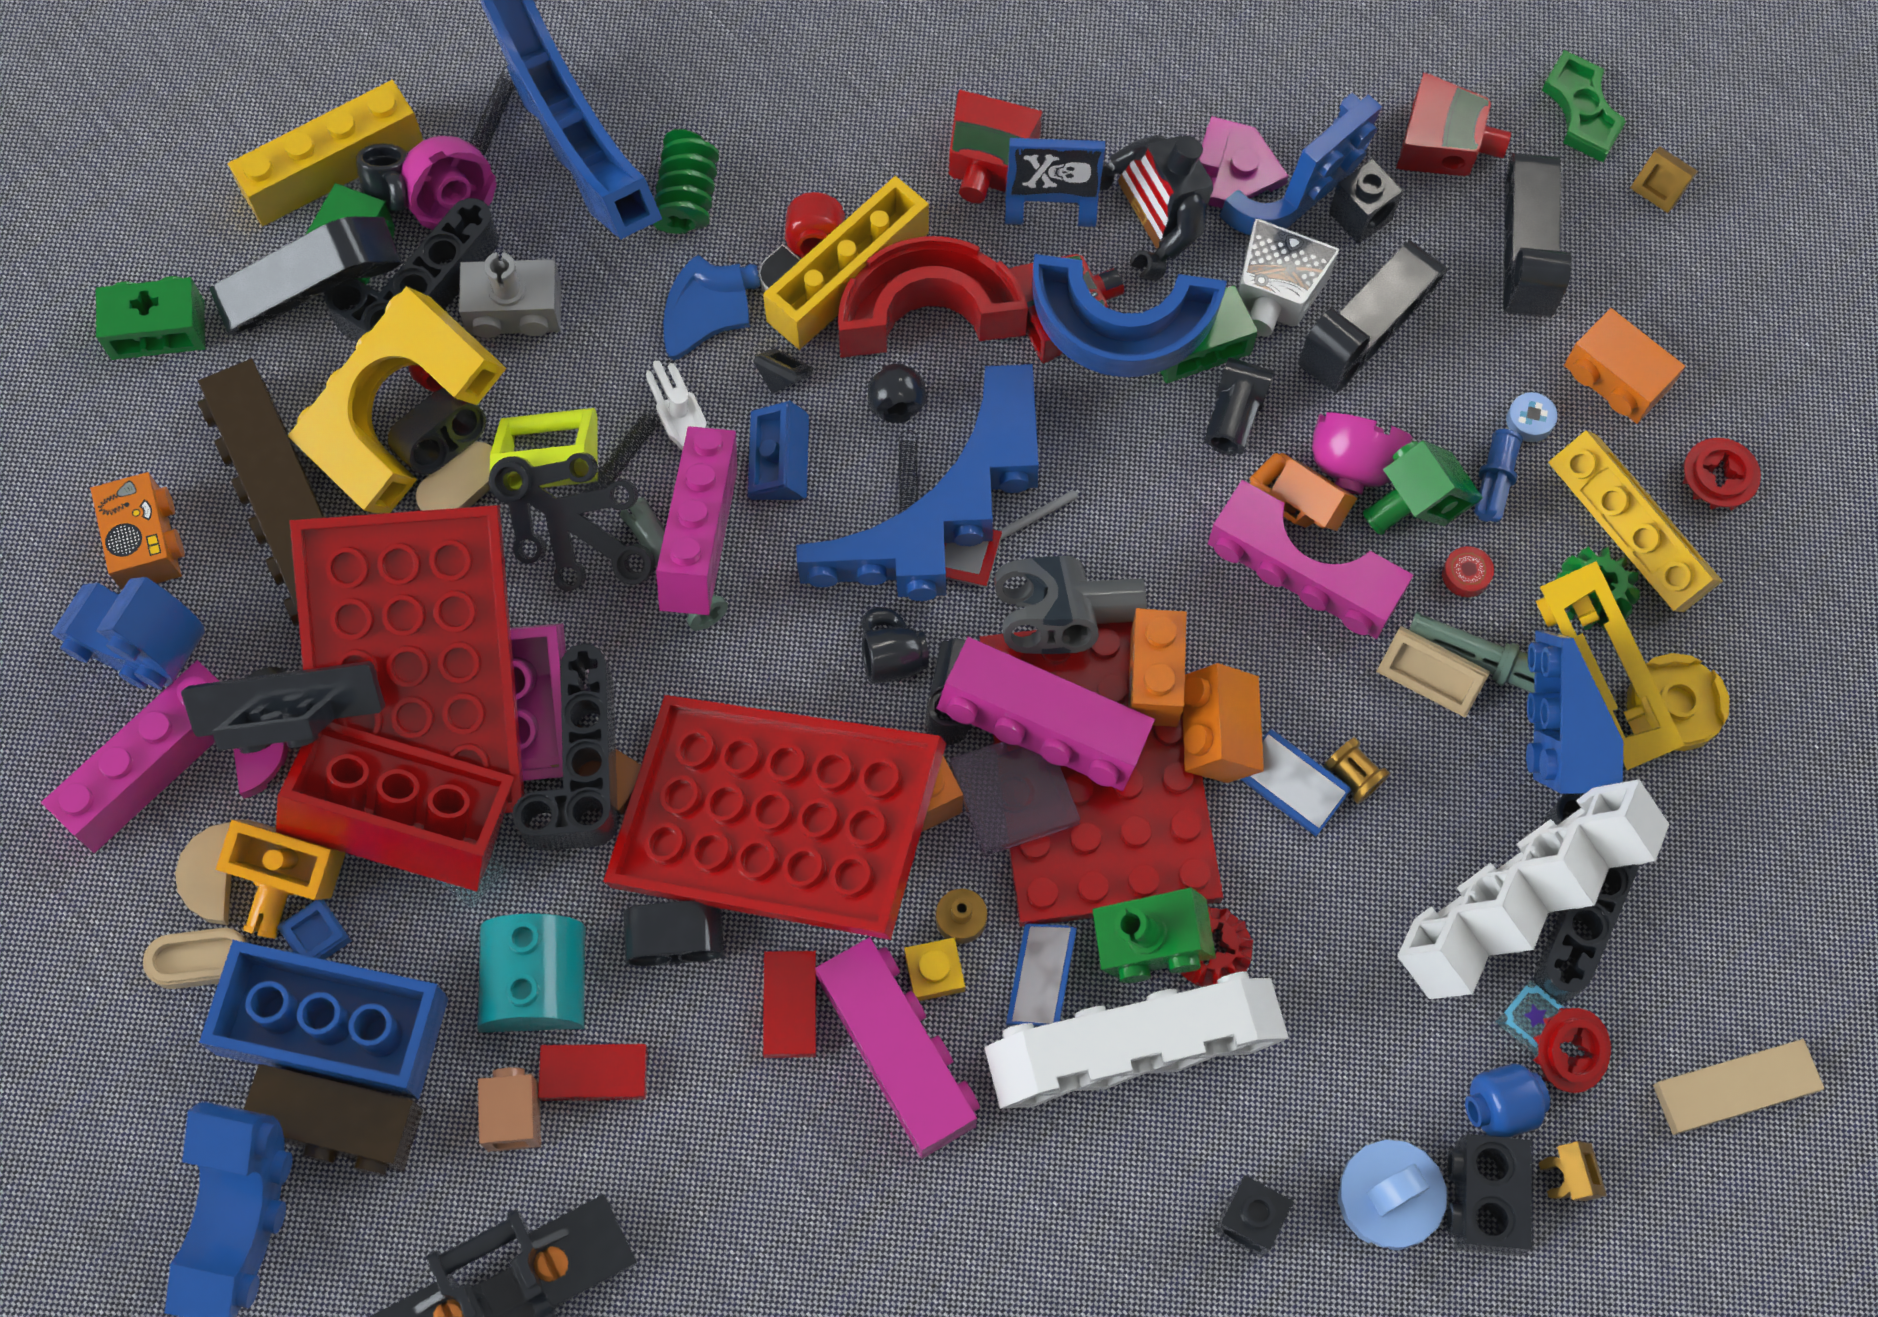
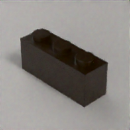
[243,1064,423,1177]

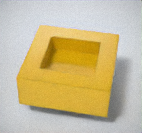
[904,937,965,1001]

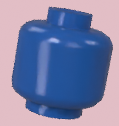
[1465,1063,1550,1138]

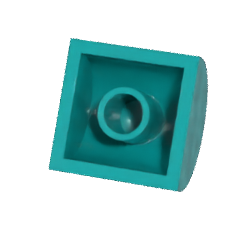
[477,913,586,1033]

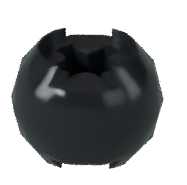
[867,364,926,423]

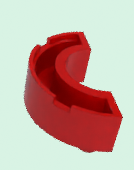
[838,236,1028,358]

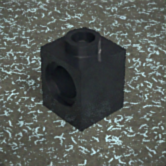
[1328,159,1403,244]
[1213,1175,1294,1258]

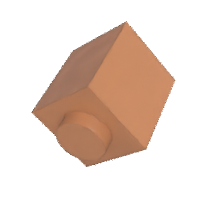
[478,1067,541,1152]

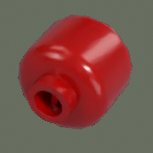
[784,192,845,258]

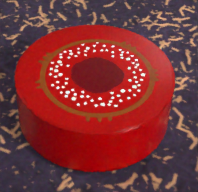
[1442,546,1494,598]

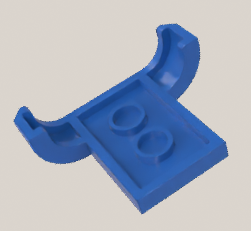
[1220,92,1382,235]

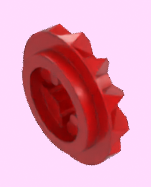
[1682,438,1761,511]
[1181,907,1254,987]
[1533,1008,1611,1093]

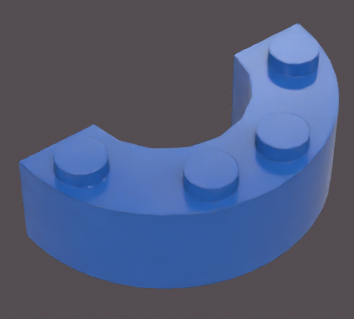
[1032,254,1227,377]
[50,577,205,690]
[165,1101,293,1317]

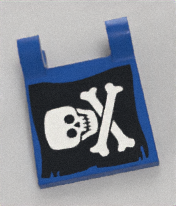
[1005,138,1105,227]

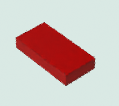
[763,951,816,1058]
[538,1044,648,1101]

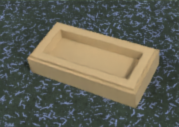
[1376,626,1490,718]

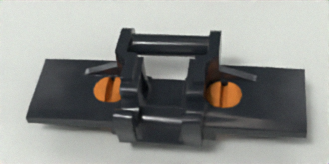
[370,1194,637,1317]

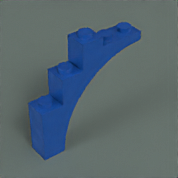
[480,0,662,240]
[796,364,1039,601]

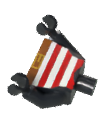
[1099,135,1213,281]

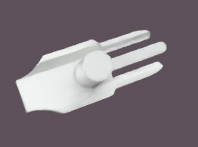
[646,361,707,451]

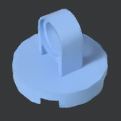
[1338,1140,1447,1250]

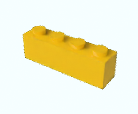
[227,80,423,227]
[763,176,929,350]

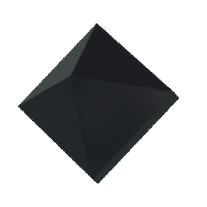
[753,348,813,394]

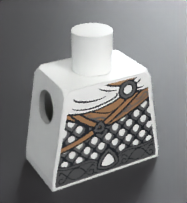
[1238,219,1339,336]

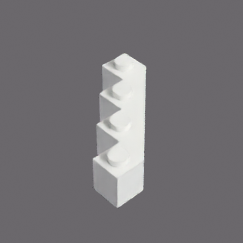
[1397,779,1669,999]
[984,972,1289,1109]

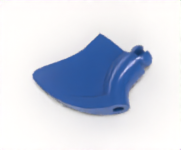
[663,255,761,360]

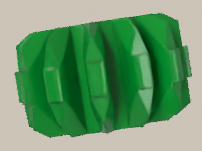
[1554,546,1641,631]

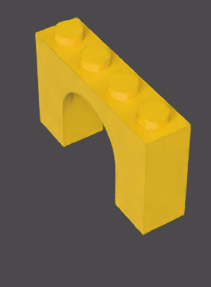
[288,286,507,514]

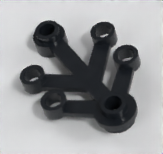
[489,452,655,591]

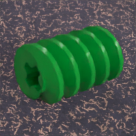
[653,129,720,234]

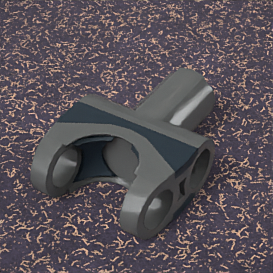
[994,556,1147,654]

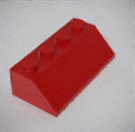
[276,722,515,892]

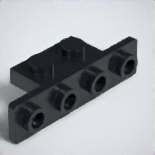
[181,661,385,754]

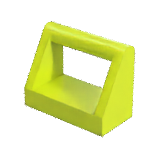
[490,408,598,490]

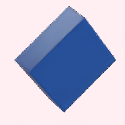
[278,899,352,960]

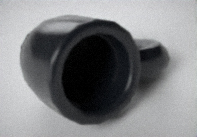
[356,143,408,213]
[861,607,929,684]

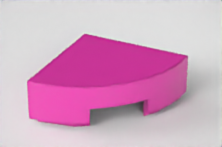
[233,742,288,799]

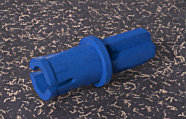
[1474,429,1523,522]

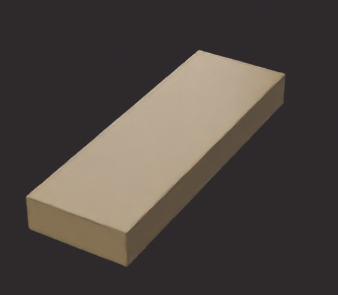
[1653,1039,1825,1136]

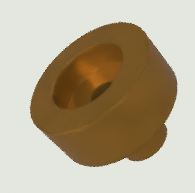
[936,889,987,944]

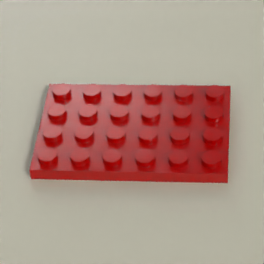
[290,505,524,813]
[979,622,1223,927]
[603,695,946,940]

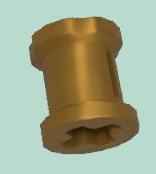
[1323,737,1390,804]

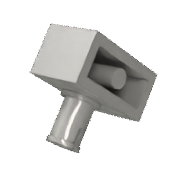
[459,252,561,338]

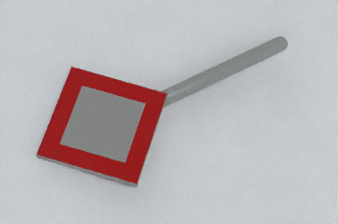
[944,490,1078,588]

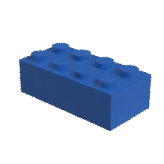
[199,940,449,1100]

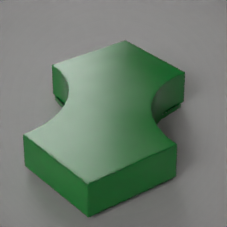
[1541,50,1626,162]

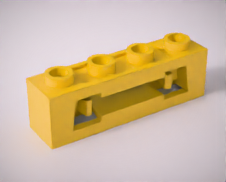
[1548,430,1723,612]
[1535,561,1685,770]

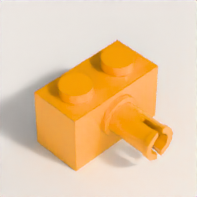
[215,819,346,939]

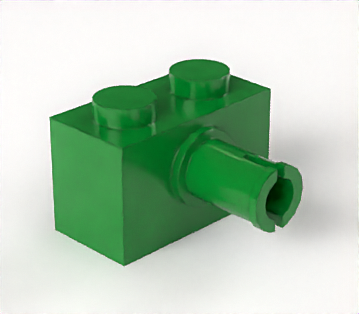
[1363,440,1483,535]
[1092,888,1216,983]

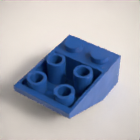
[1526,630,1624,794]

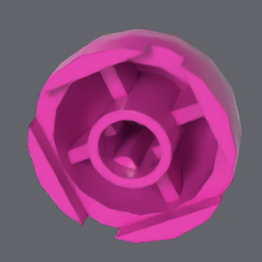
[401,136,497,230]
[1312,412,1413,495]

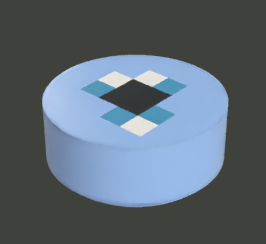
[1506,392,1558,442]

